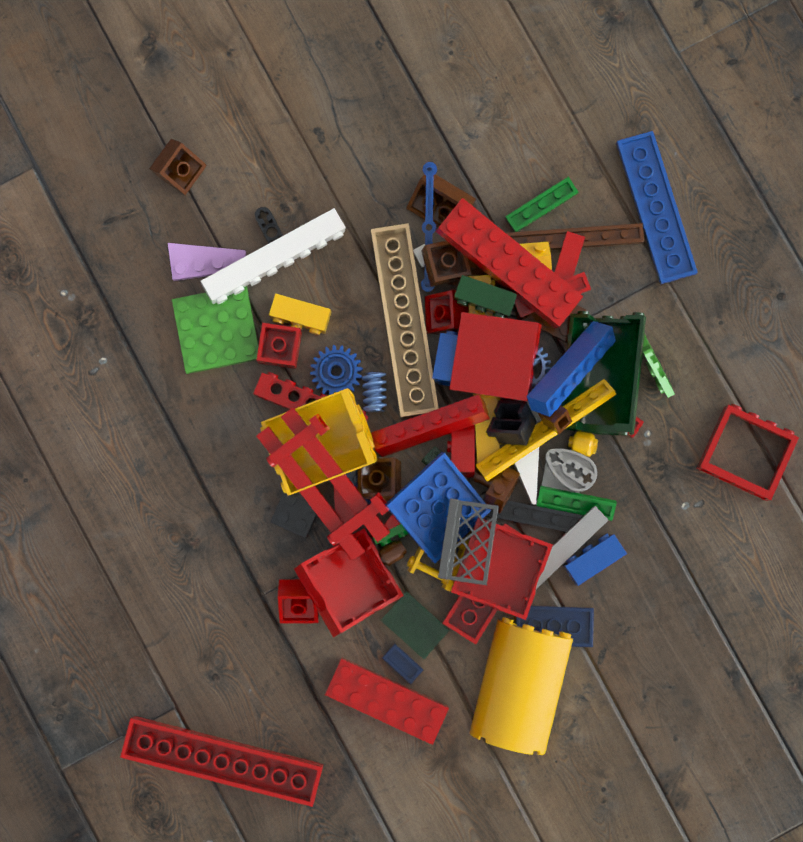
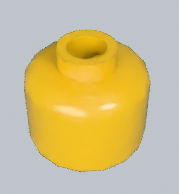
[568,431,598,457]

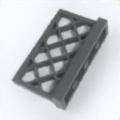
[438,498,499,586]

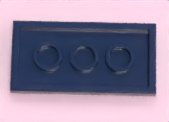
[515,606,594,647]

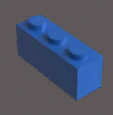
[564,533,627,586]

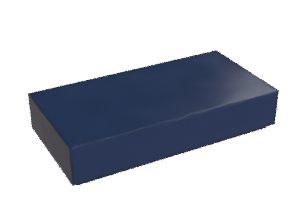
[382,644,423,685]

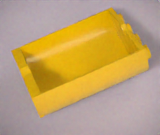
[260,388,377,496]

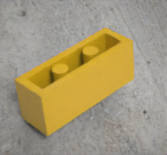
[269,293,331,335]

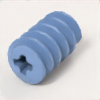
[362,372,387,412]

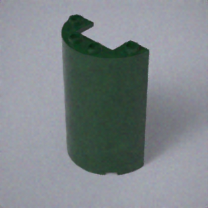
[561,311,646,436]

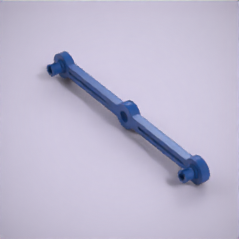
[421,162,437,292]

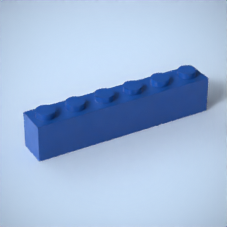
[527,321,616,417]

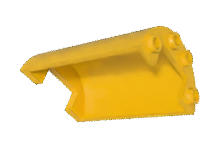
[470,617,573,755]

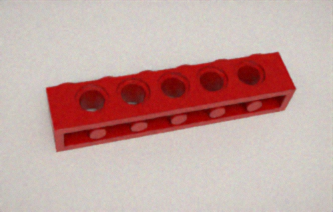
[253,372,369,422]

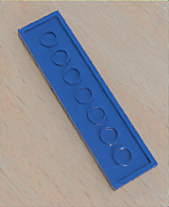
[616,131,698,285]

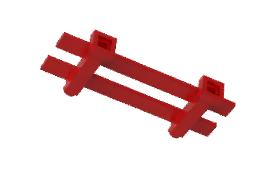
[256,407,390,561]

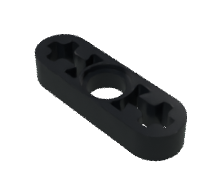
[255,207,283,244]

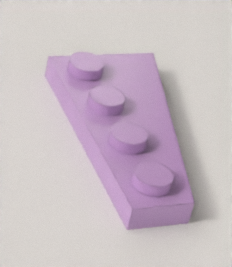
[168,243,246,281]

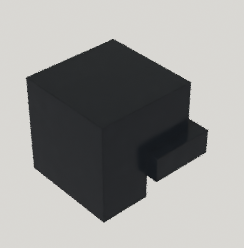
[486,400,537,446]

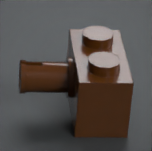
[473,467,520,514]

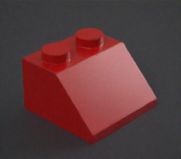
[425,290,469,334]
[278,579,319,623]

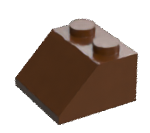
[149,139,207,195]
[358,457,401,501]

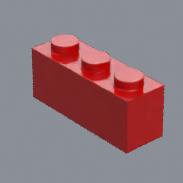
[447,425,475,478]

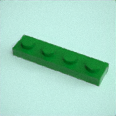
[505,177,579,232]
[536,485,617,521]

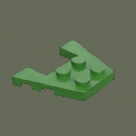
[642,334,675,398]

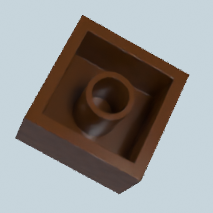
[421,241,472,287]

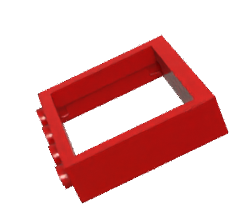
[696,404,799,501]

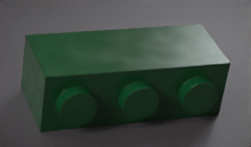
[454,275,517,319]

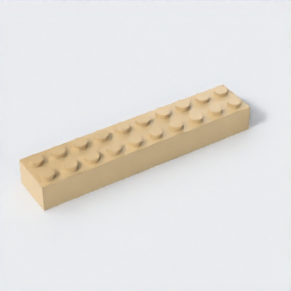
[371,223,439,419]

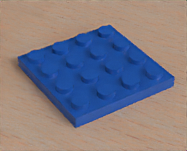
[385,452,492,563]

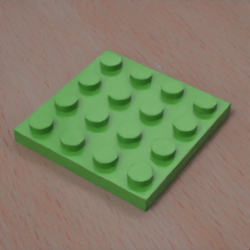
[172,286,259,374]

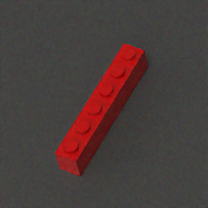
[371,394,490,457]

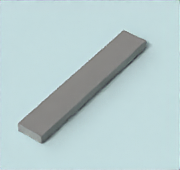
[536,505,608,589]

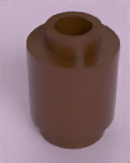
[379,540,407,566]

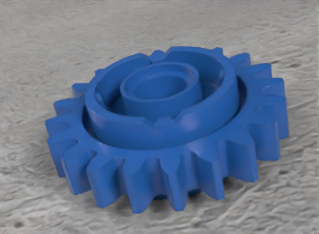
[310,345,363,395]

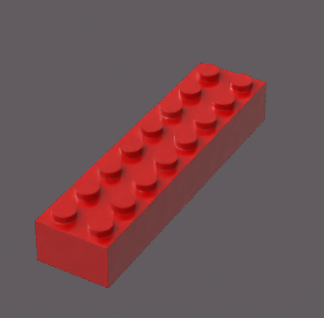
[435,198,583,329]

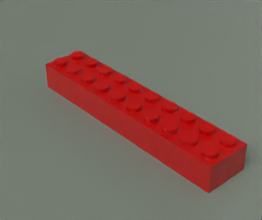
[120,716,324,807]

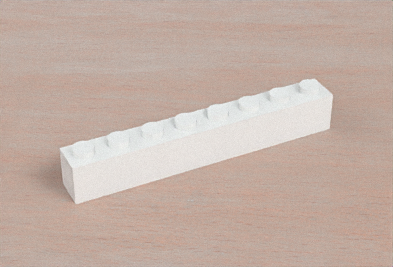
[201,208,346,304]

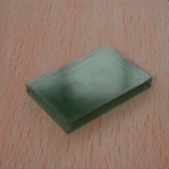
[381,591,450,659]

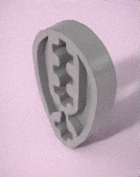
[545,449,597,492]

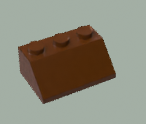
[406,174,476,227]

